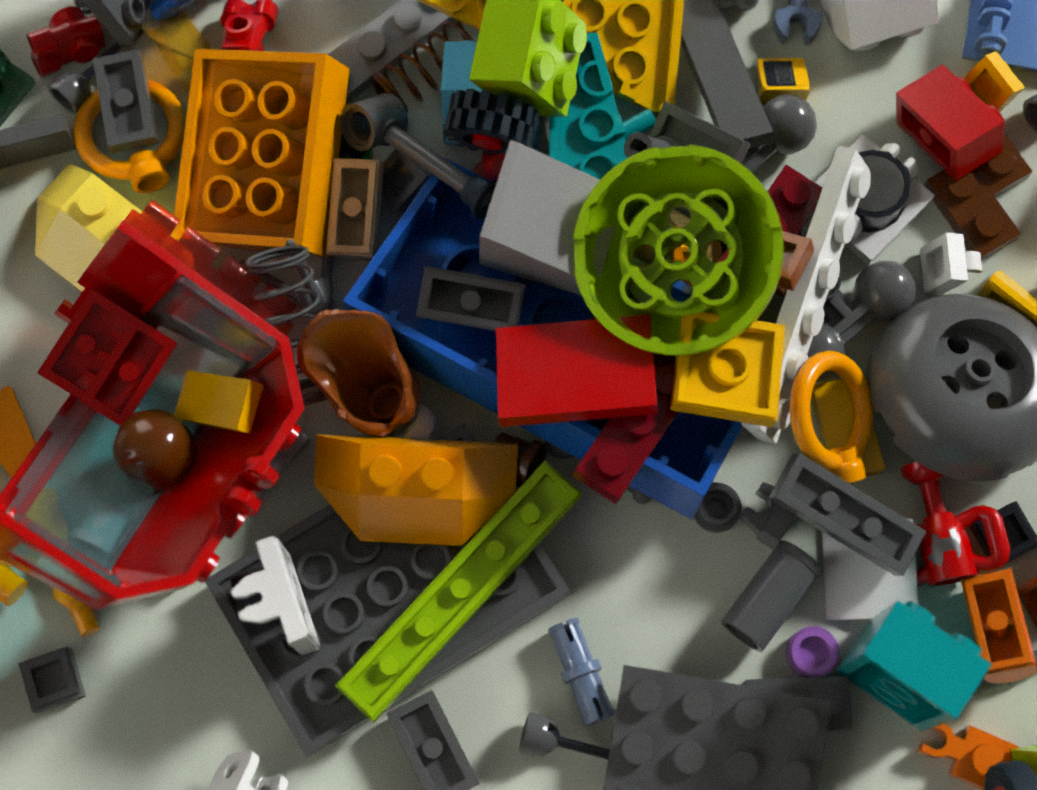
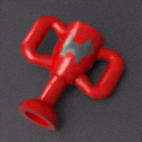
[899,461,1011,587]

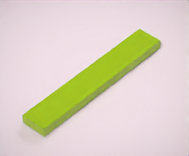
[335,460,583,723]

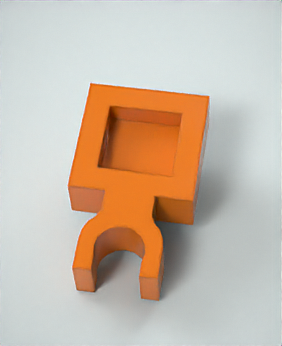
[917,724,1019,790]

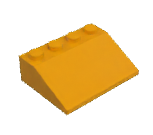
[171,49,350,258]

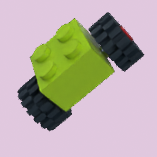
[444,0,587,155]

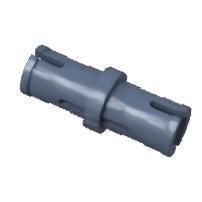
[547,617,615,726]

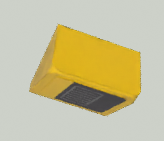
[757,58,810,105]

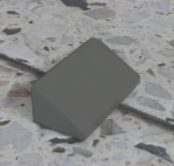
[416,266,526,331]

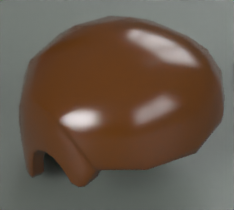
[112,408,198,489]

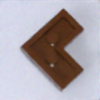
[924,134,1033,260]

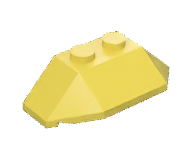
[35,163,213,309]

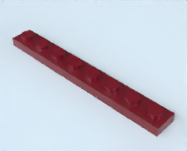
[572,165,823,505]

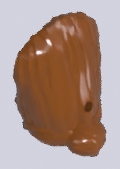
[297,309,421,437]

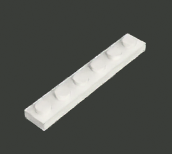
[741,146,871,444]

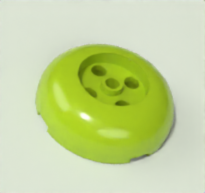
[573,145,784,355]

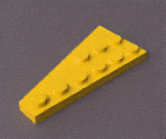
[417,0,684,115]

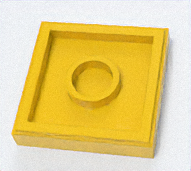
[670,312,785,427]

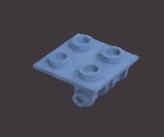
[962,0,1037,71]

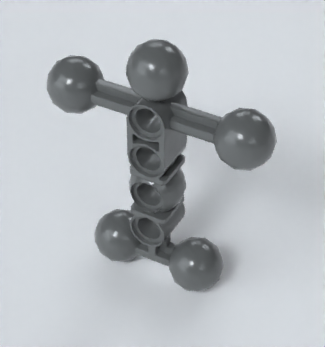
[634,94,916,384]

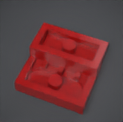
[37,288,178,426]

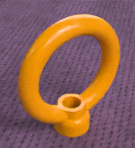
[73,80,186,193]
[789,351,874,483]

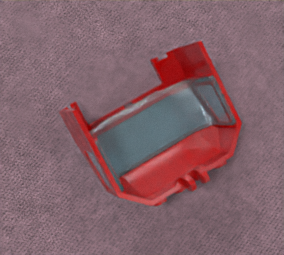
[0,220,305,611]

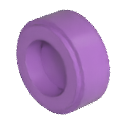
[786,626,840,678]

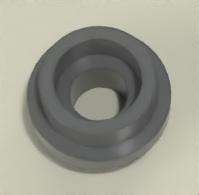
[693,482,742,533]

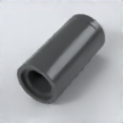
[721,540,822,652]

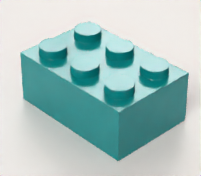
[835,600,992,731]

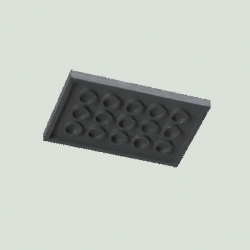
[205,423,571,757]

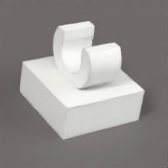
[920,232,982,296]

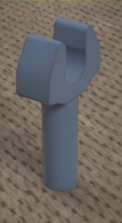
[773,0,822,46]

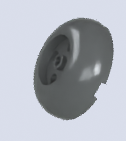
[867,294,1037,482]

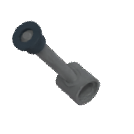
[340,93,497,219]

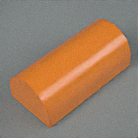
[960,568,1037,683]

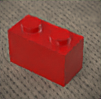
[896,64,1005,181]

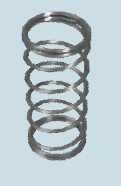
[245,245,327,406]

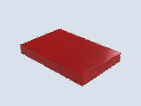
[496,314,658,427]

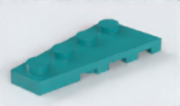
[549,33,627,180]

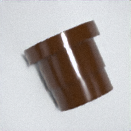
[494,432,547,487]

